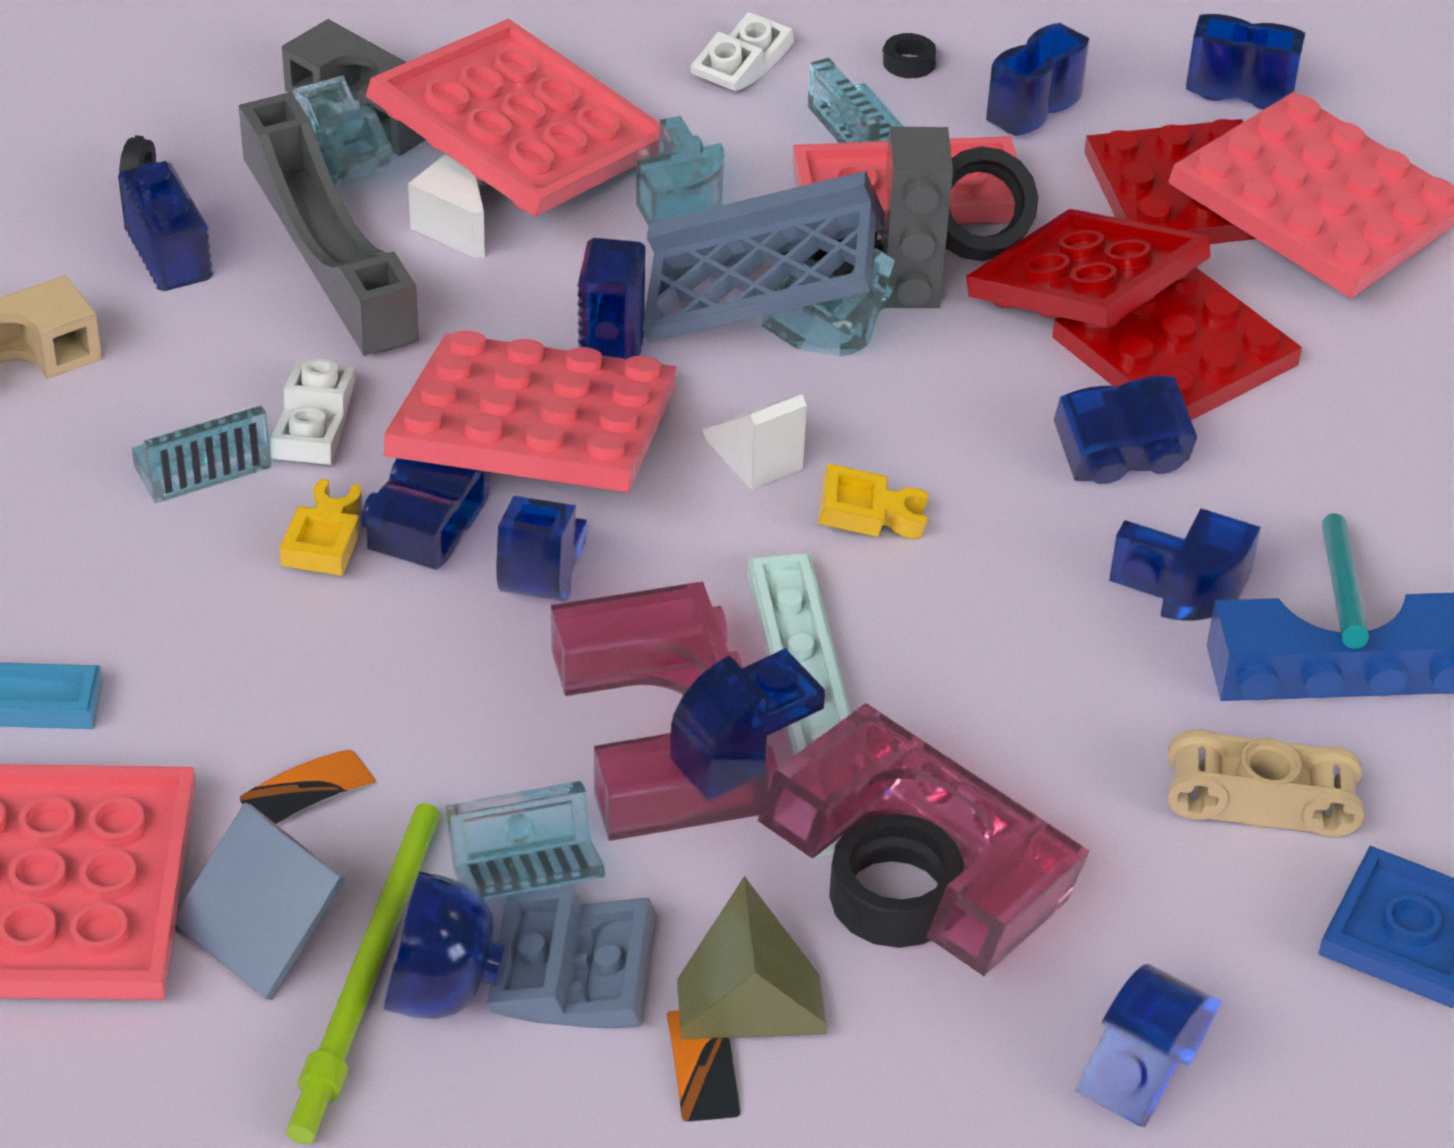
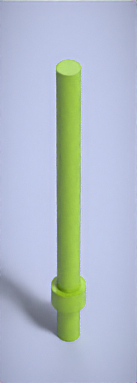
[286,803,441,1144]

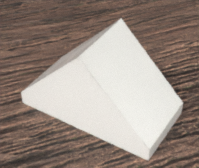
[408,154,485,258]
[702,394,807,491]

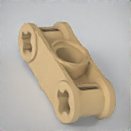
[1168,729,1364,837]

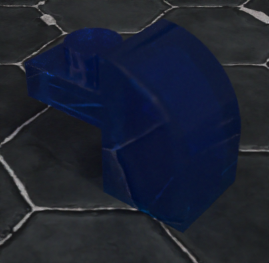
[496,495,587,602]
[1109,508,1261,621]
[670,648,825,801]
[1075,963,1222,1127]

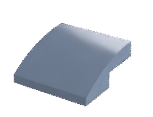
[487,886,657,1028]

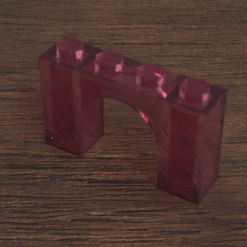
[551,581,778,841]
[757,703,1090,976]

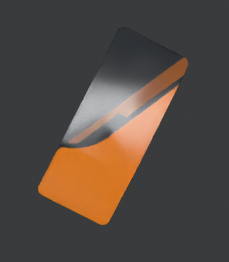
[240,750,376,824]
[666,1010,740,1122]

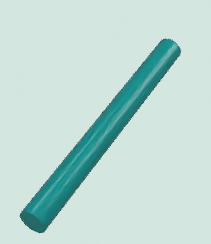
[1322,513,1369,649]

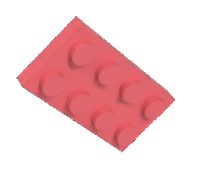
[793,136,1017,224]

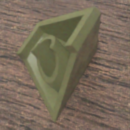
[677,876,826,1039]

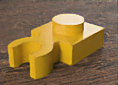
[818,463,929,539]
[279,479,362,576]

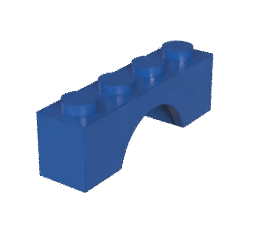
[1206,592,1454,701]

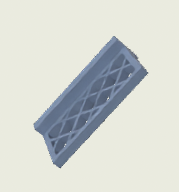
[642,171,885,342]

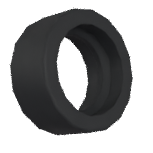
[946,146,1039,261]
[829,813,964,948]

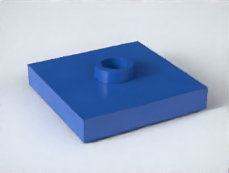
[1318,845,1454,1008]

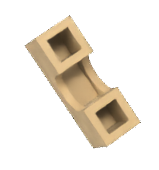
[0,275,102,379]

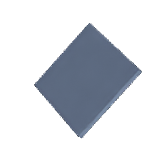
[176,803,346,1000]

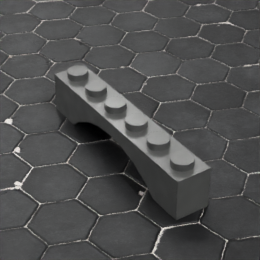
[238,92,419,356]

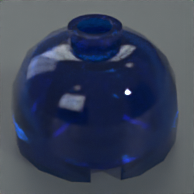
[383,871,505,1020]

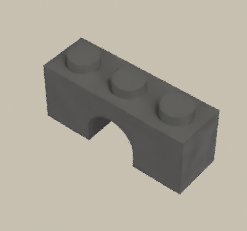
[282,19,426,156]
[881,126,953,308]

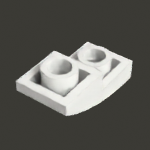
[690,12,794,91]
[270,359,355,465]

